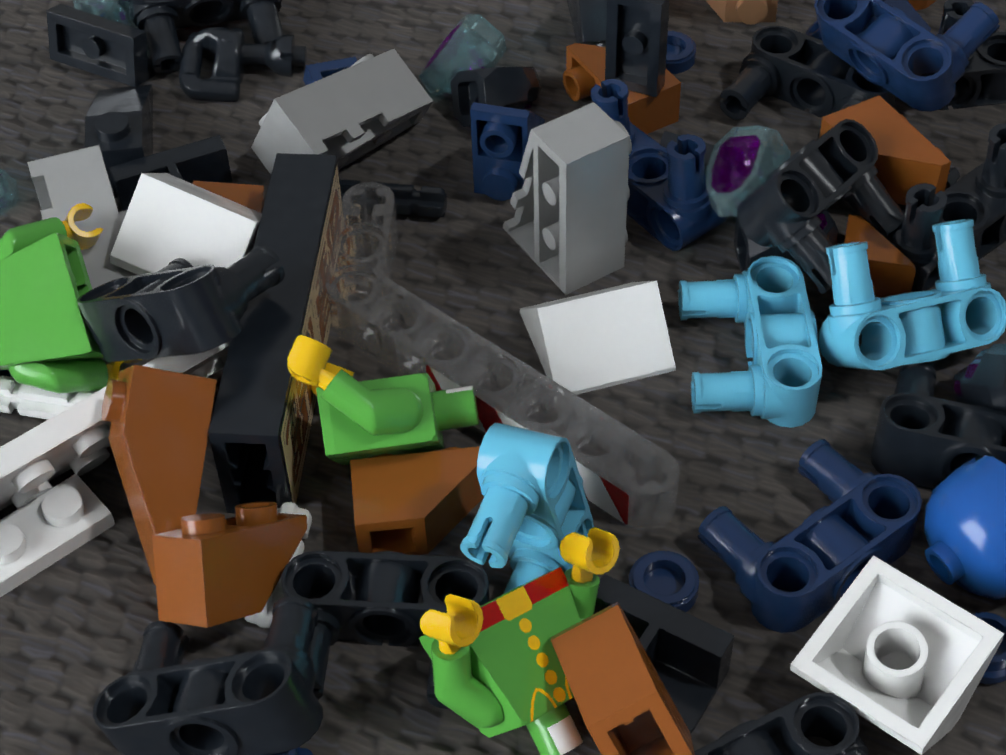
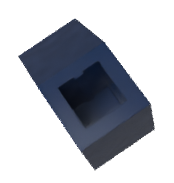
[470,102,545,201]

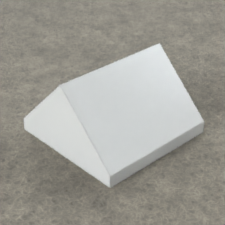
[110,173,262,275]
[520,281,676,399]
[790,555,1004,755]

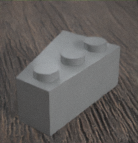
[251,49,433,174]
[503,102,632,295]
[27,145,137,360]

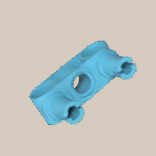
[818,219,1006,370]
[678,256,822,428]
[460,423,594,594]

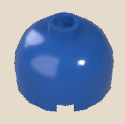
[924,455,1006,600]

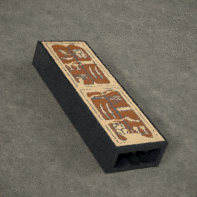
[208,153,347,514]

